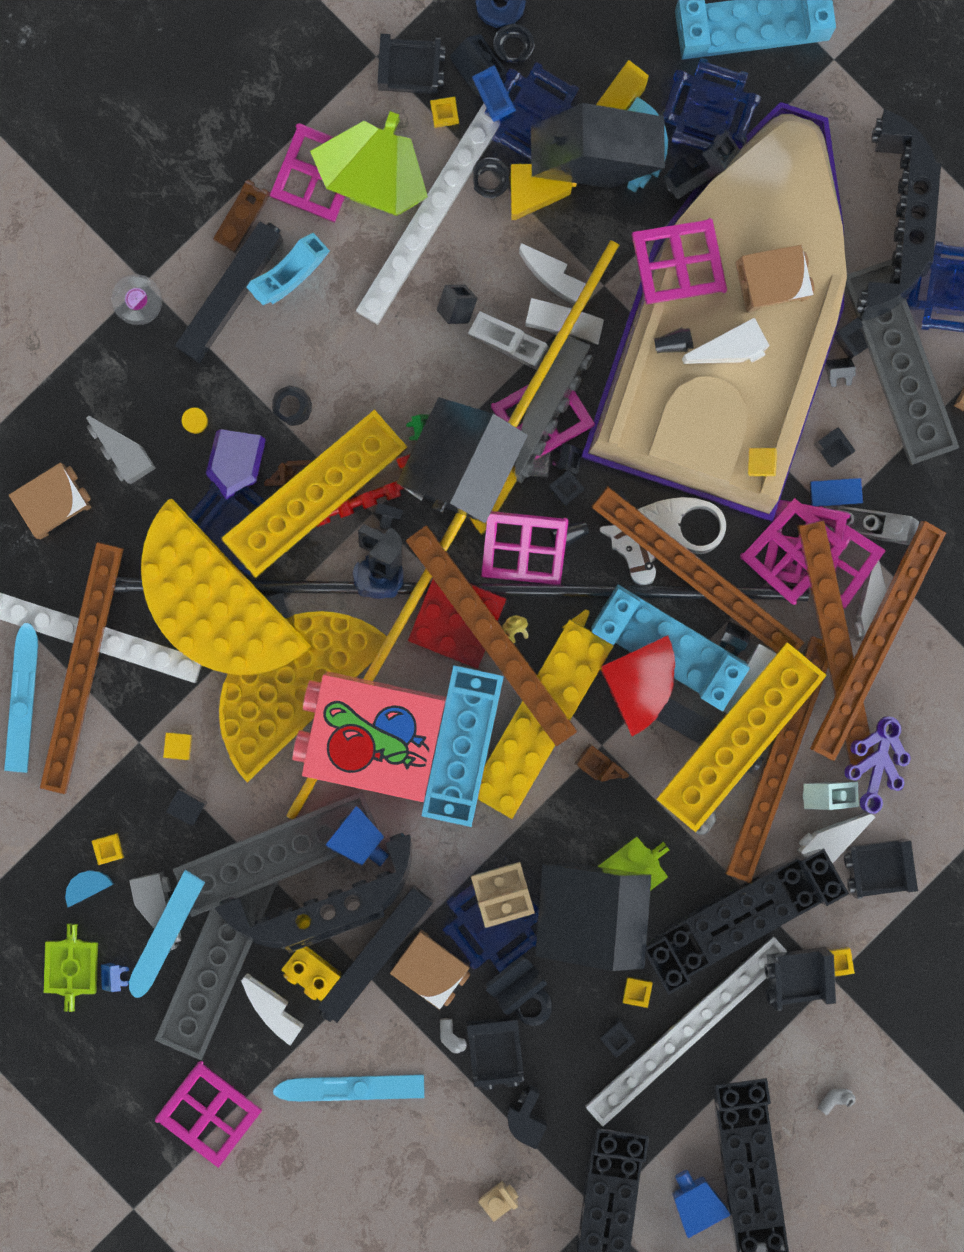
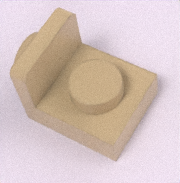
[478,1181,519,1222]

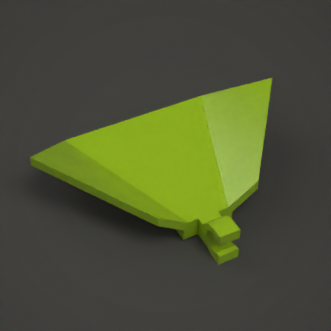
[310,111,428,216]

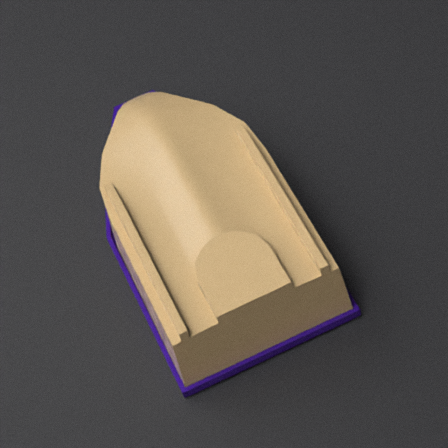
[581,102,847,522]

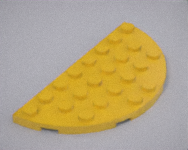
[141,499,311,675]
[219,611,387,783]

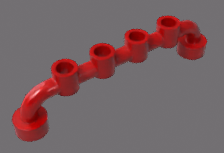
[317,454,411,527]

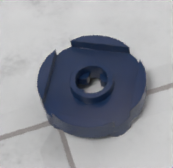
[476,0,525,28]
[353,555,404,599]

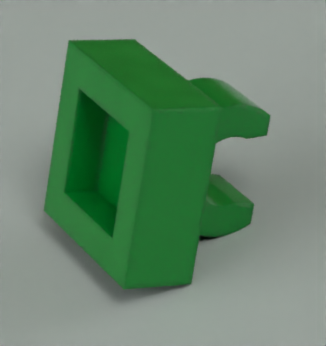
[406,414,430,441]

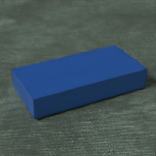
[472,65,516,122]
[810,478,863,507]

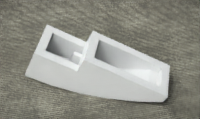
[519,243,586,305]
[525,298,604,345]
[468,311,550,370]
[242,973,304,1045]

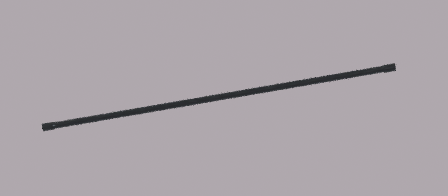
[114,577,809,601]

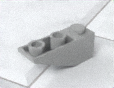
[86,416,156,484]
[838,506,919,545]
[129,872,181,950]

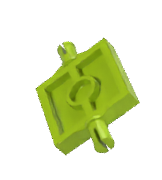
[598,837,670,891]
[44,924,98,1012]

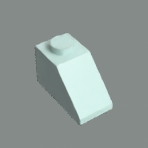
[803,782,859,810]

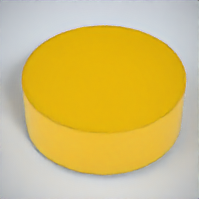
[182,408,208,434]

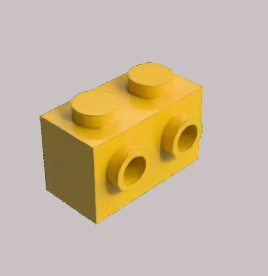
[282,946,342,1001]

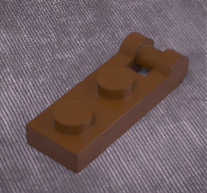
[213,179,270,253]

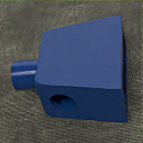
[326,806,389,867]
[672,1170,731,1238]

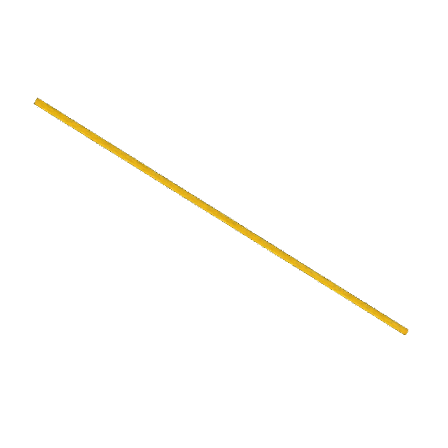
[286,240,619,820]

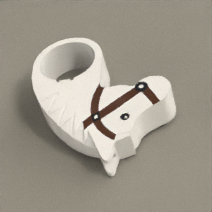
[600,497,726,585]

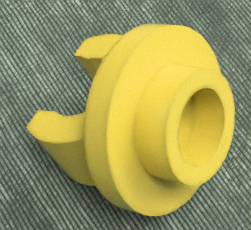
[503,615,528,643]

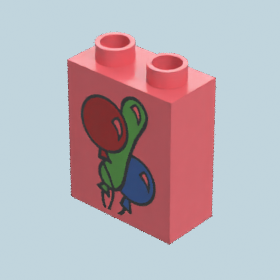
[292,672,447,802]

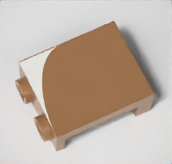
[735,244,815,313]
[9,463,91,540]
[390,929,471,1010]

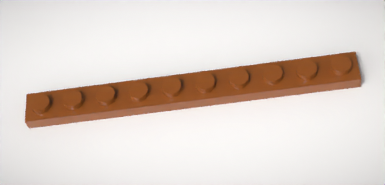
[592,486,804,653]
[797,520,874,772]
[810,521,946,761]
[406,525,577,747]
[40,542,124,794]
[725,636,828,883]

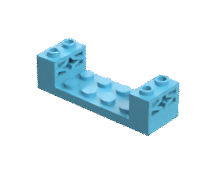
[675,0,836,60]
[591,584,750,711]
[421,666,504,827]

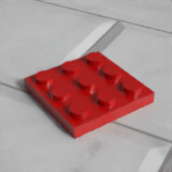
[408,579,506,669]

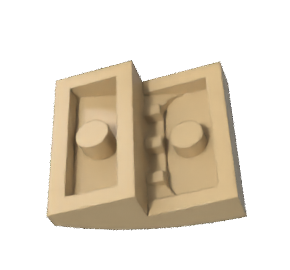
[471,862,535,928]

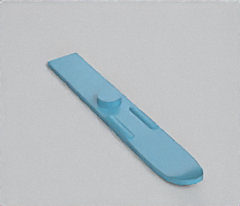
[4,623,38,773]
[129,870,205,998]
[273,1074,424,1102]

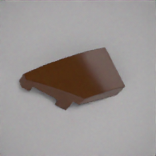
[264,460,313,487]
[574,744,629,782]

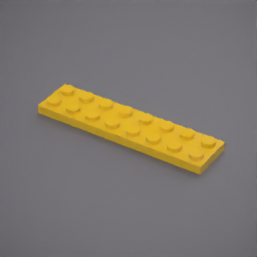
[222,409,408,578]
[478,620,614,819]
[656,642,827,832]

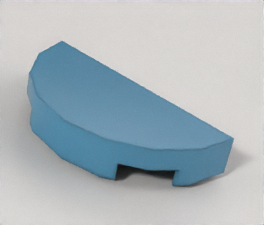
[65,870,114,907]

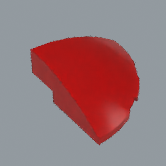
[600,635,675,737]

